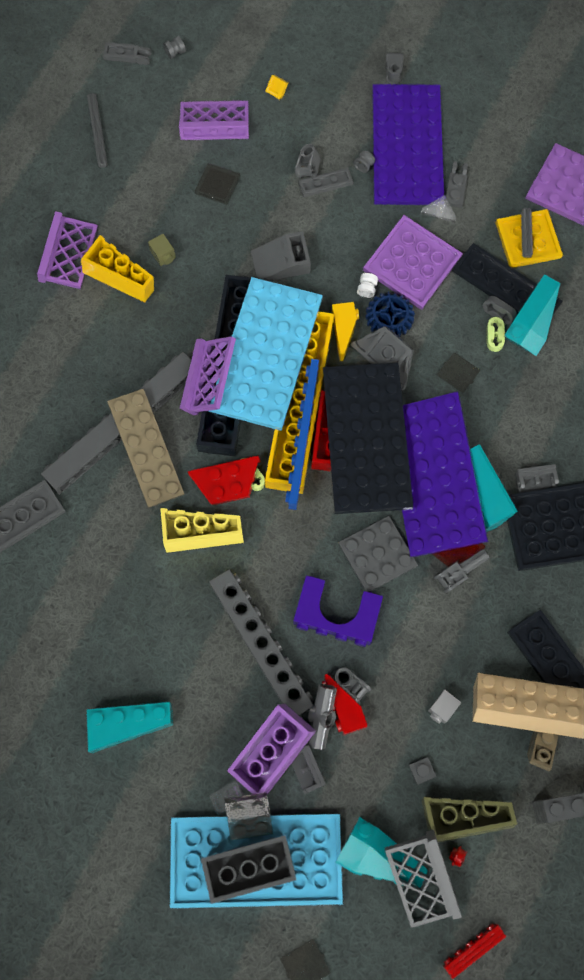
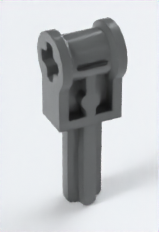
[434,549,490,593]

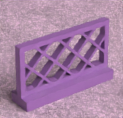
[179,101,249,140]
[37,211,97,289]
[180,336,236,415]

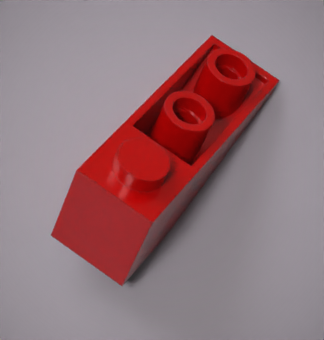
[322,674,368,736]

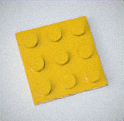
[495,209,563,268]

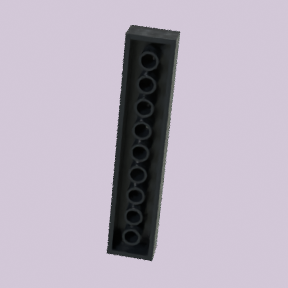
[196,274,262,457]

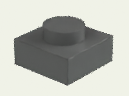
[408,757,436,785]

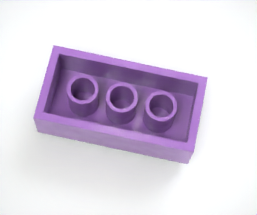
[227,704,316,799]

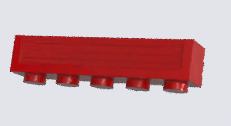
[443,923,506,979]

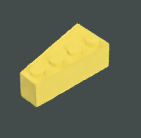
[161,508,244,553]

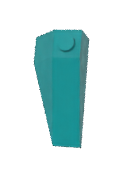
[504,274,560,356]
[335,817,428,888]

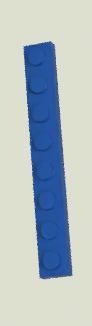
[285,359,319,510]

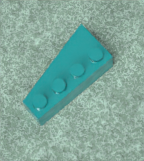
[87,702,173,753]

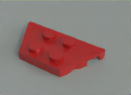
[188,456,260,505]

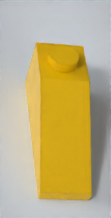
[331,302,359,361]

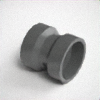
[163,36,186,59]

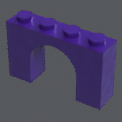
[293,575,383,647]

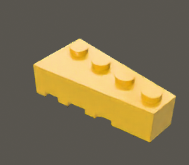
[81,235,154,302]

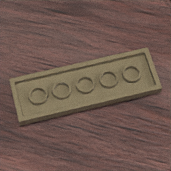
[107,389,184,508]

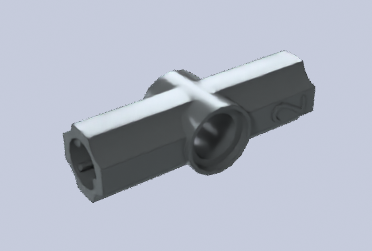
[308,684,337,750]

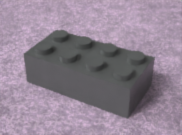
[201,835,297,904]

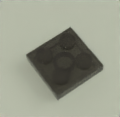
[225,792,273,840]

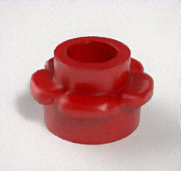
[449,846,467,867]

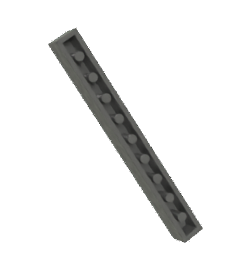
[41,352,191,495]

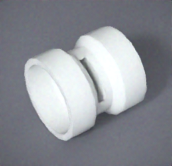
[357,273,378,298]

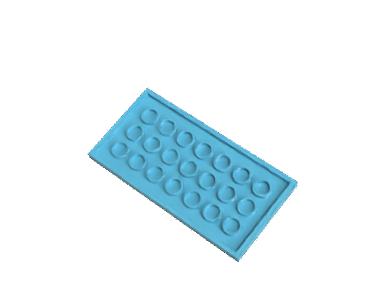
[209,277,323,431]
[170,814,343,908]

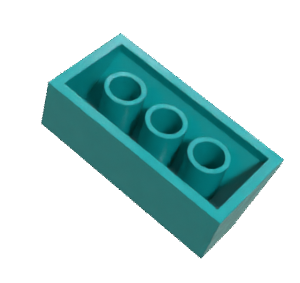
[470,445,518,532]

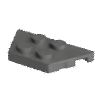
[350,326,414,390]

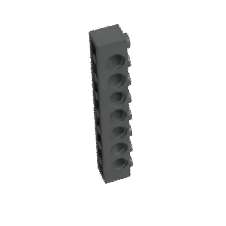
[209,569,315,716]

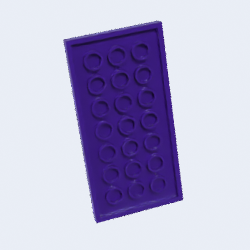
[372,84,444,205]
[402,391,488,557]

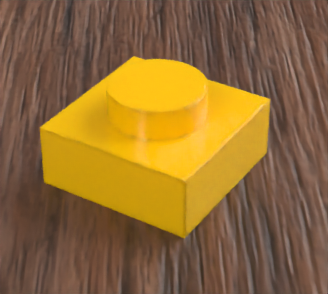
[266,75,288,99]

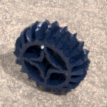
[365,291,415,337]

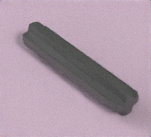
[521,208,533,258]

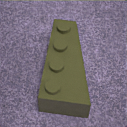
[422,797,517,842]

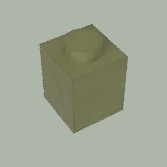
[148,234,176,266]

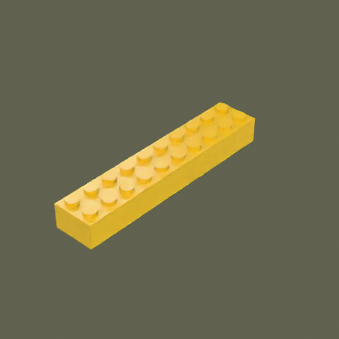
[265,311,334,494]

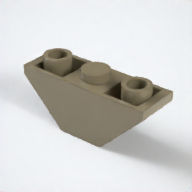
[527,731,559,771]

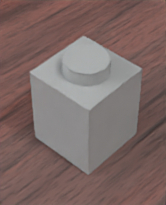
[428,690,461,724]

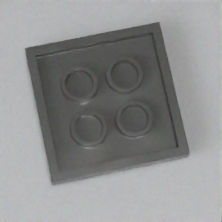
[338,516,418,592]

